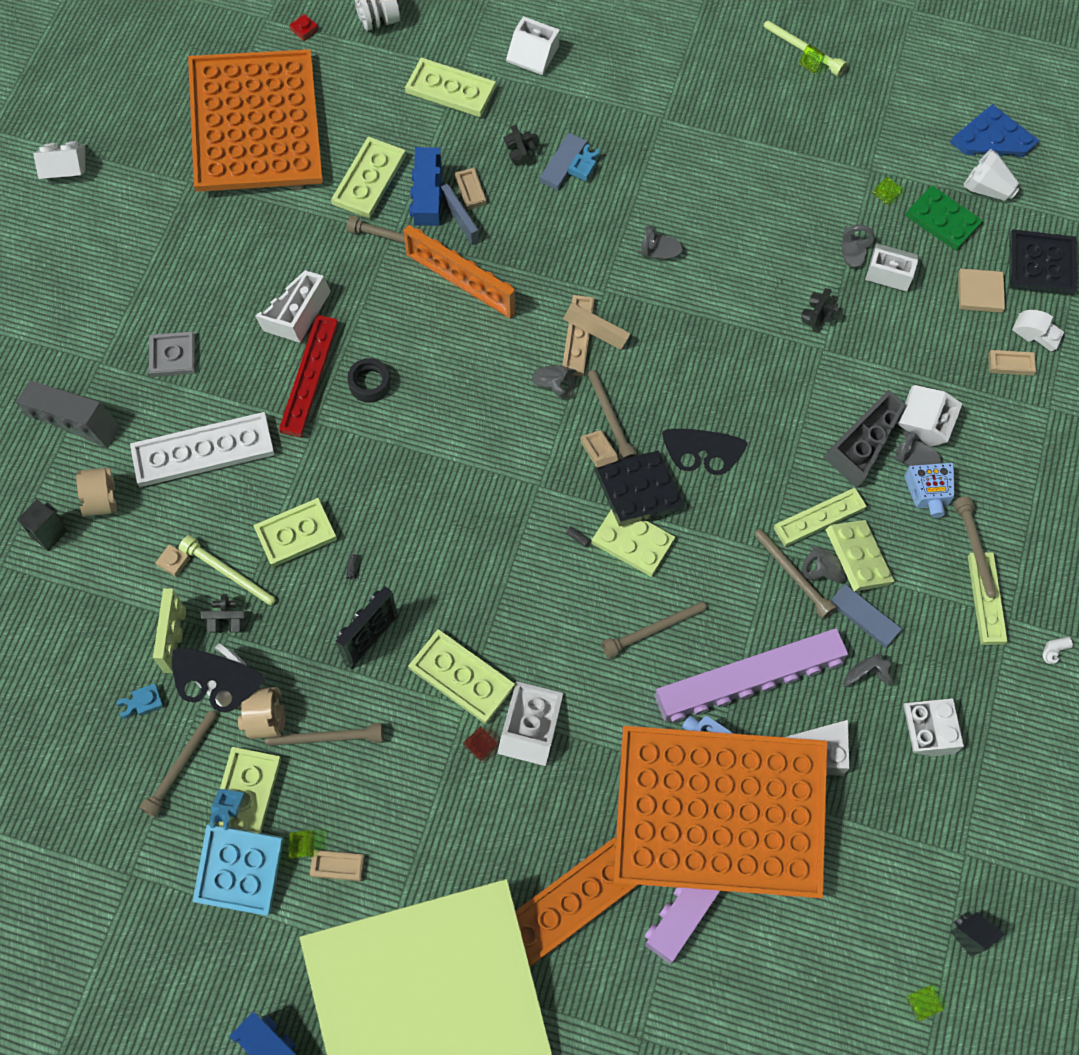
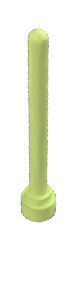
[764,21,847,77]
[179,535,275,605]

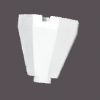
[964,148,1019,201]

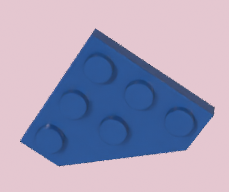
[950,104,1040,157]

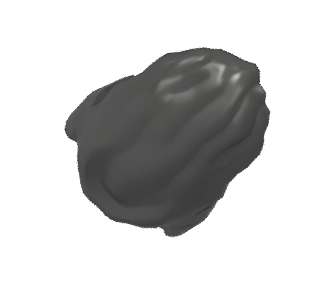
[637,225,683,259]
[842,225,874,268]
[532,365,577,399]
[891,431,941,466]
[802,546,848,583]
[843,653,893,687]

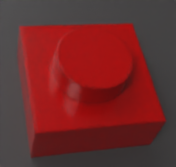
[289,14,318,41]

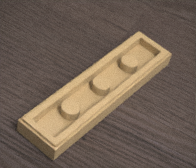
[562,295,595,376]

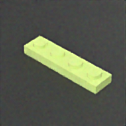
[774,488,867,547]
[968,552,1007,645]

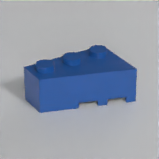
[409,147,443,226]

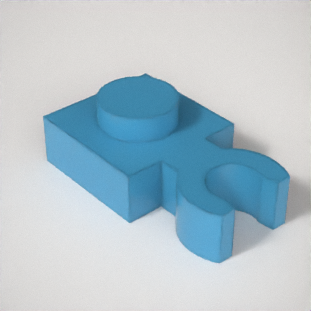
[568,144,599,181]
[116,683,164,719]
[210,788,244,831]

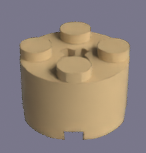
[76,467,117,517]
[238,687,285,739]

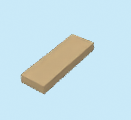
[563,303,630,350]

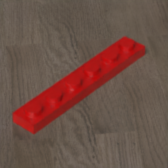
[279,315,338,438]

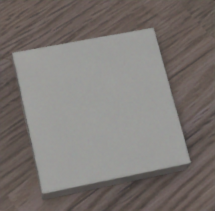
[149,332,195,377]

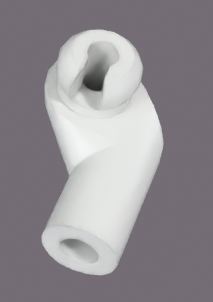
[1042,637,1073,664]

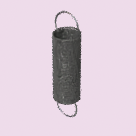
[562,526,594,548]
[346,548,358,585]

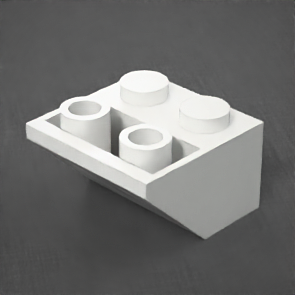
[506,16,560,75]
[33,141,85,179]
[865,243,918,291]
[897,385,962,447]
[903,699,964,756]

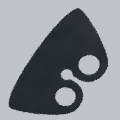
[662,429,747,475]
[172,648,265,713]

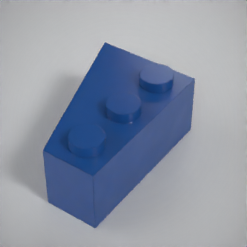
[229,1012,305,1055]

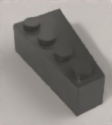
[16,380,121,448]
[823,390,906,488]

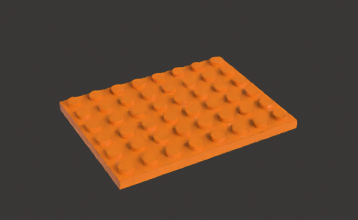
[188,49,323,192]
[613,726,827,898]

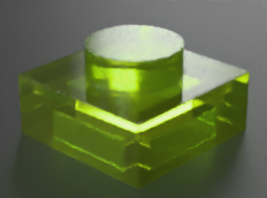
[799,44,826,74]
[872,177,903,206]
[289,830,314,859]
[905,985,943,1022]

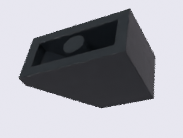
[950,912,1005,957]

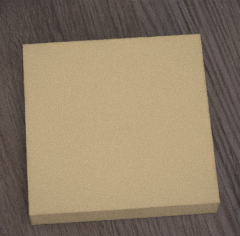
[958,269,1005,313]

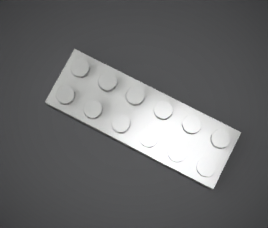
[130,412,275,487]

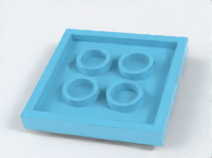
[193,823,284,916]

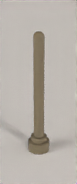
[346,215,446,247]
[588,370,637,460]
[954,497,996,598]
[755,529,837,619]
[601,602,707,659]
[139,710,217,818]
[265,723,384,746]

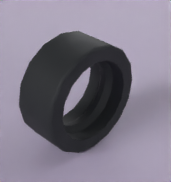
[347,358,391,403]

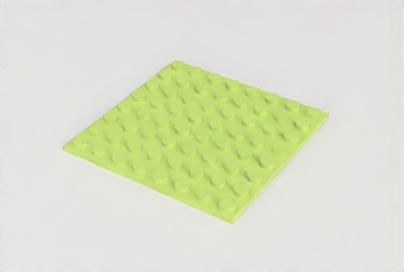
[299,879,552,1055]

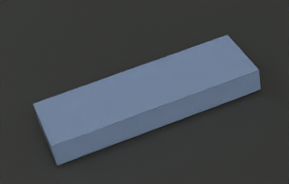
[540,133,587,190]
[441,184,479,245]
[831,584,902,648]

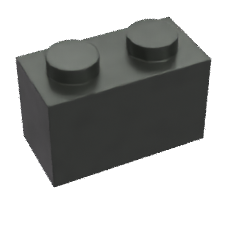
[17,499,68,551]

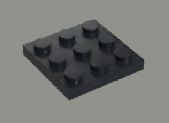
[1009,229,1077,295]
[595,450,685,527]
[336,586,398,670]

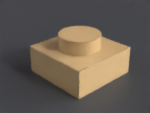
[155,545,190,577]

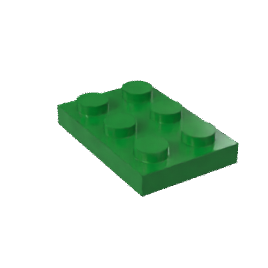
[905,185,983,251]

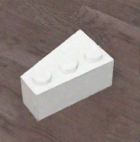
[255,270,331,343]
[785,720,849,776]

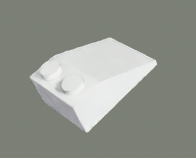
[497,681,563,766]

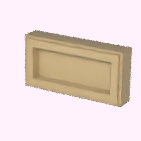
[454,168,487,210]
[988,350,1036,375]
[580,430,618,468]
[309,850,365,882]

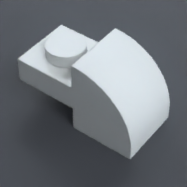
[1012,310,1064,351]

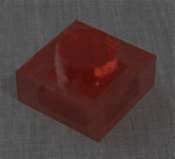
[463,726,498,762]

